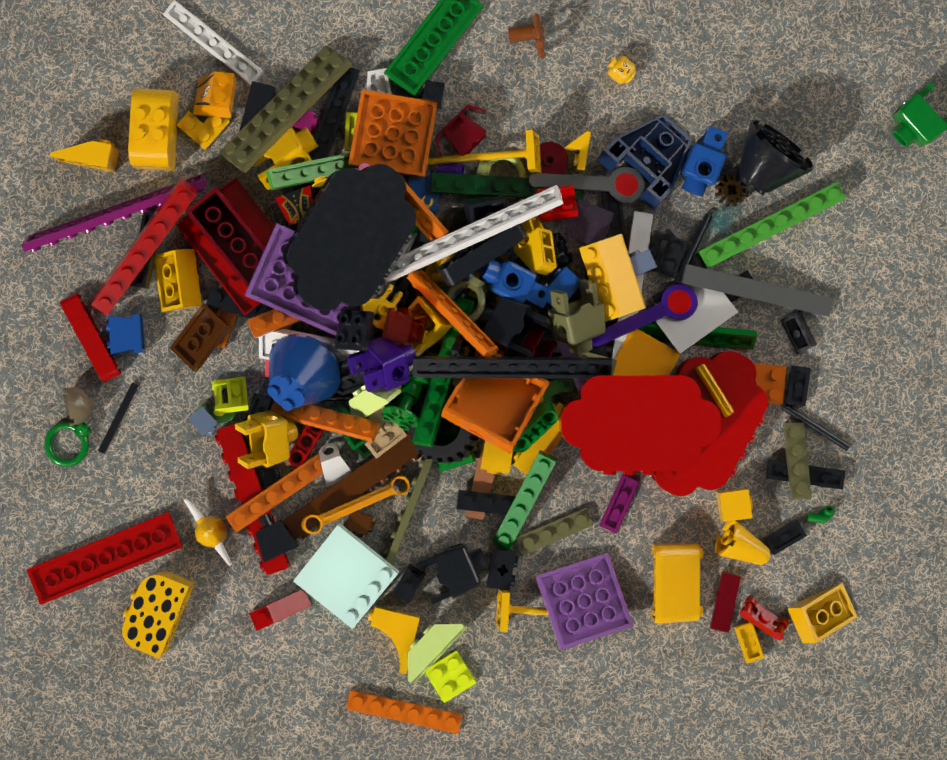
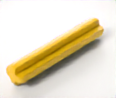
[695,364,734,417]

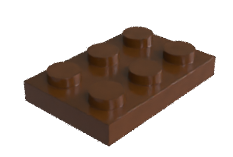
[170,303,231,372]

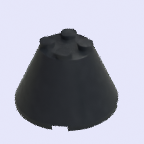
[739,120,814,195]

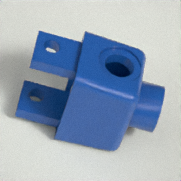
[681,126,728,197]
[479,259,552,308]

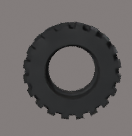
[407,389,482,463]

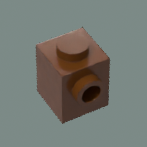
[345,511,376,537]

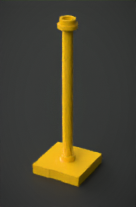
[427,130,541,173]
[496,589,548,632]

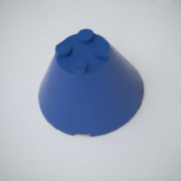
[267,334,342,411]

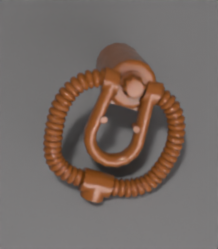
[508,14,546,59]

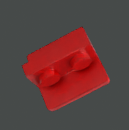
[536,184,578,222]

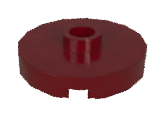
[540,141,569,175]

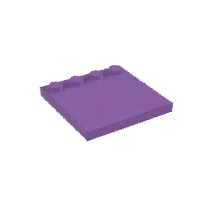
[535,553,634,651]

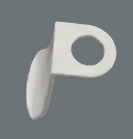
[319,443,352,487]

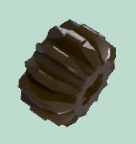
[715,174,747,207]

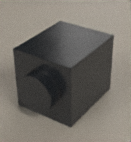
[423,80,445,109]

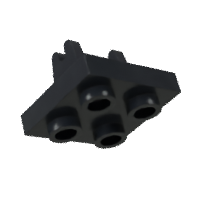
[334,310,378,352]

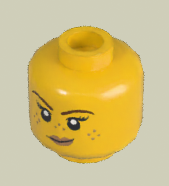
[607,55,636,84]

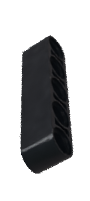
[437,223,527,287]

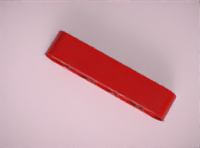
[59,292,122,383]

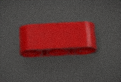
[288,425,325,466]

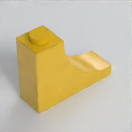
[368,605,420,674]

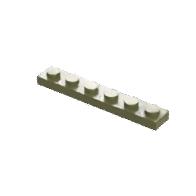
[384,456,433,565]

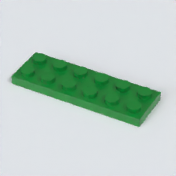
[384,0,484,97]

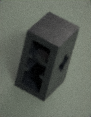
[487,548,518,591]

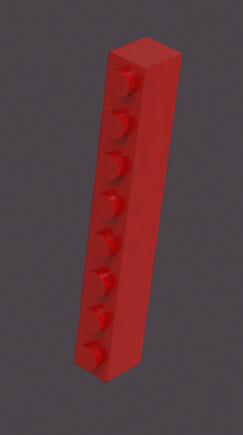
[91,178,197,315]
[215,422,290,576]

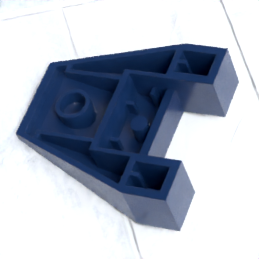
[597,114,692,210]

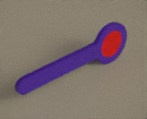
[592,284,698,347]

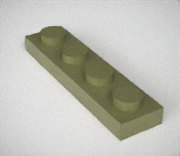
[783,422,812,500]
[516,507,593,555]

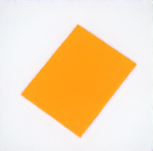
[613,329,681,375]

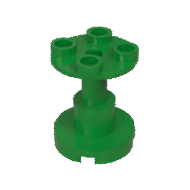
[382,369,431,430]

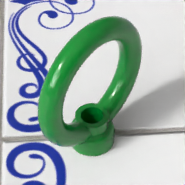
[44,421,92,467]

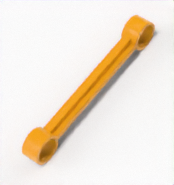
[302,476,410,534]

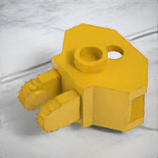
[359,283,403,329]

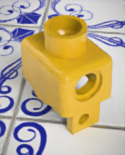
[235,410,298,469]

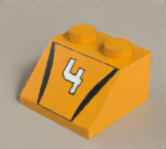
[193,71,237,118]

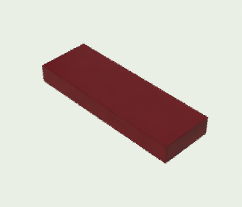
[709,572,741,633]

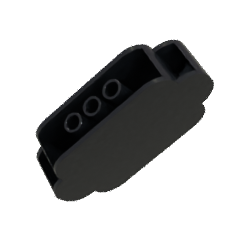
[283,164,416,311]

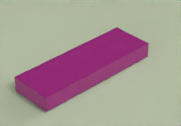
[599,473,640,534]

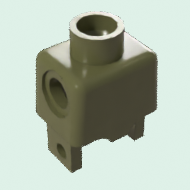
[548,279,606,353]

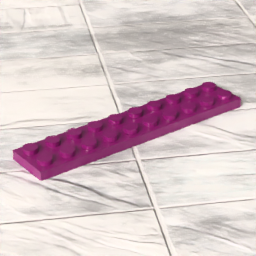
[21,173,208,253]

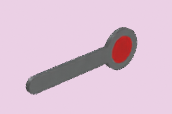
[528,167,645,203]

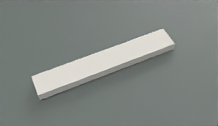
[163,0,264,85]

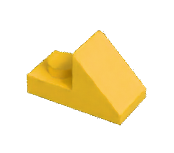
[565,131,591,172]

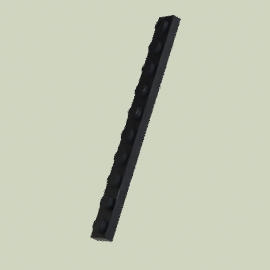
[282,67,360,231]
[413,356,612,379]

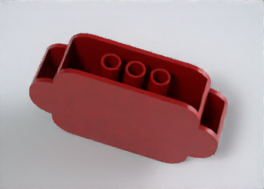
[651,351,768,496]
[559,375,721,475]

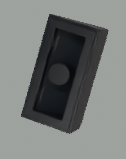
[780,310,817,354]

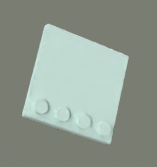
[293,523,399,629]

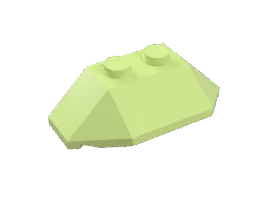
[349,382,401,418]
[408,624,468,683]

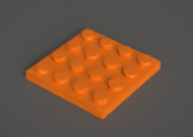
[348,90,438,178]

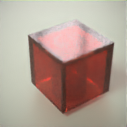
[382,307,429,345]

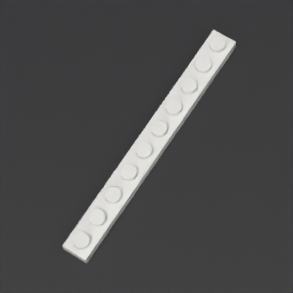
[384,185,564,283]

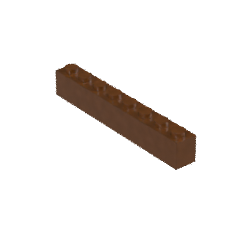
[283,433,422,540]

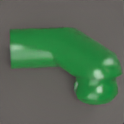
[807,505,835,524]

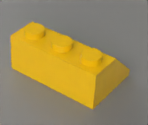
[154,249,202,312]

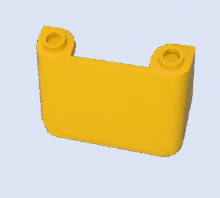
[652,543,703,623]

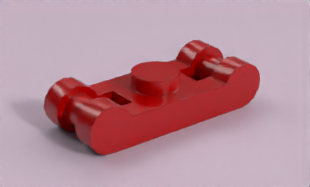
[740,597,789,640]

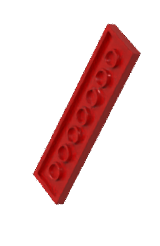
[26,511,184,605]

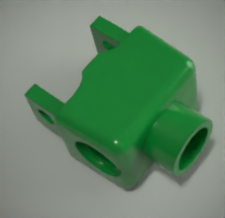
[892,82,947,148]

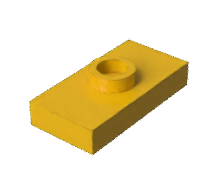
[733,621,765,664]

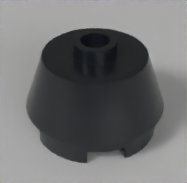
[552,232,573,269]

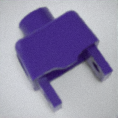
[347,336,416,392]

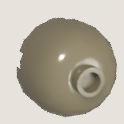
[63,387,95,426]

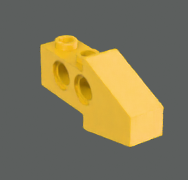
[513,199,557,275]

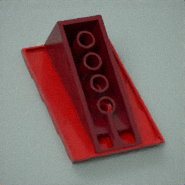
[176,177,275,315]

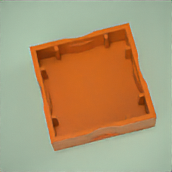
[441,351,550,454]

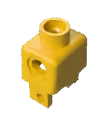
[254,127,318,190]

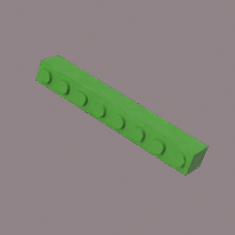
[697,182,846,269]

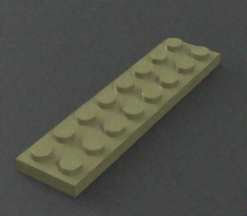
[219,45,352,173]

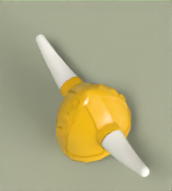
[184,498,232,566]

